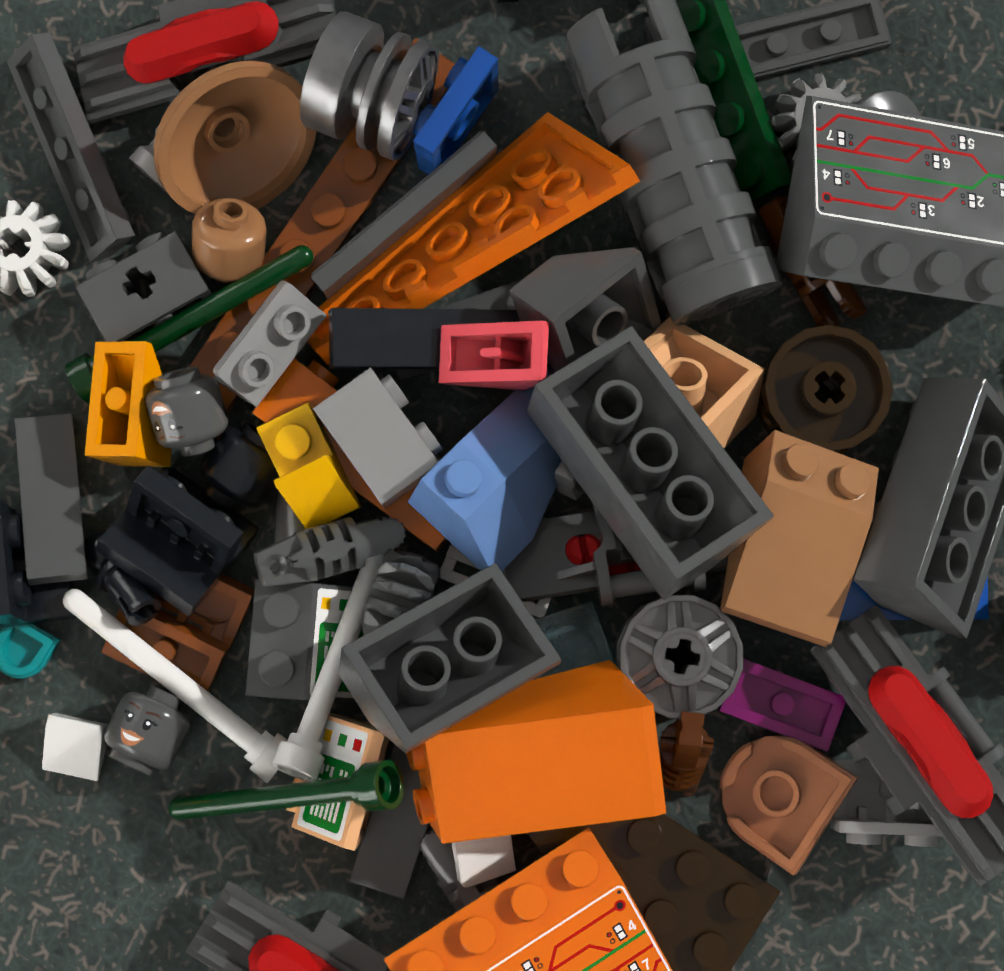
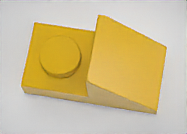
[256,403,361,529]

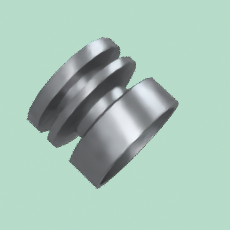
[300,11,439,161]
[615,595,743,718]

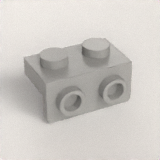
[213,281,327,407]
[830,759,942,847]

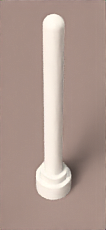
[272,518,390,781]
[63,589,287,783]

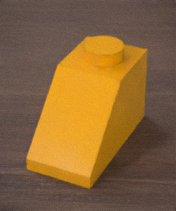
[85,341,172,467]

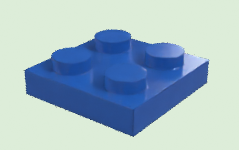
[413,46,499,175]

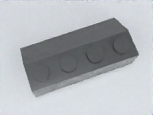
[527,326,774,600]
[853,378,1004,639]

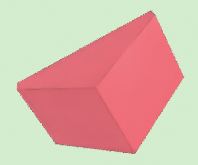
[438,320,549,391]

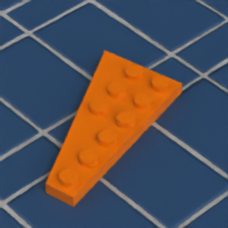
[307,112,640,365]

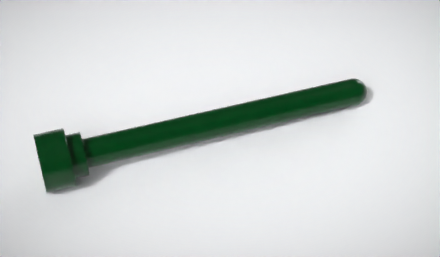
[65,245,313,403]
[168,760,404,820]

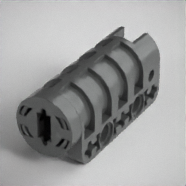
[565,0,783,326]

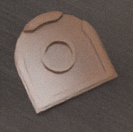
[720,735,859,876]

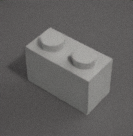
[313,367,443,509]

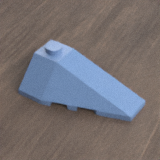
[408,369,562,572]

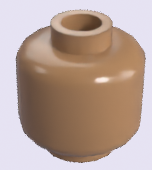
[191,198,267,283]

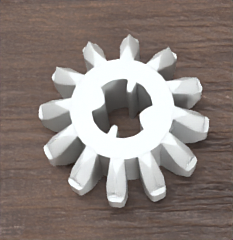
[0,200,71,297]

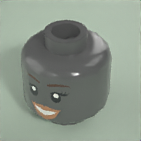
[145,367,228,456]
[104,686,191,776]

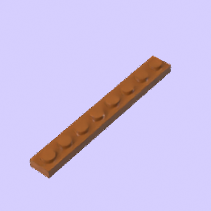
[189,38,455,414]

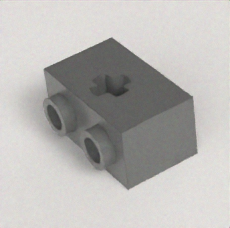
[75,231,213,342]

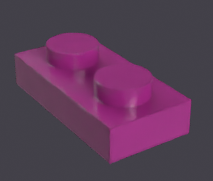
[717,659,846,752]

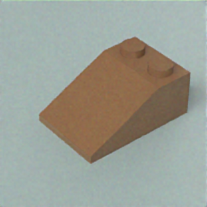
[720,430,879,647]

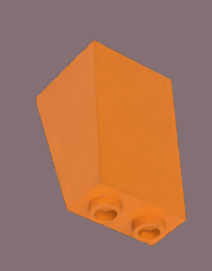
[406,660,666,844]

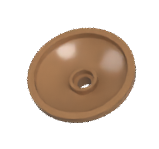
[154,61,316,214]

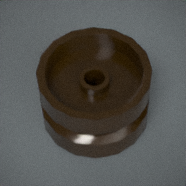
[757,325,893,454]

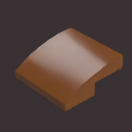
[101,575,254,692]

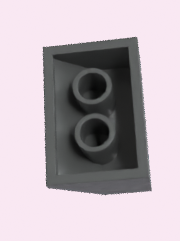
[339,563,562,753]

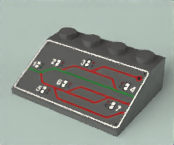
[776,96,1004,307]

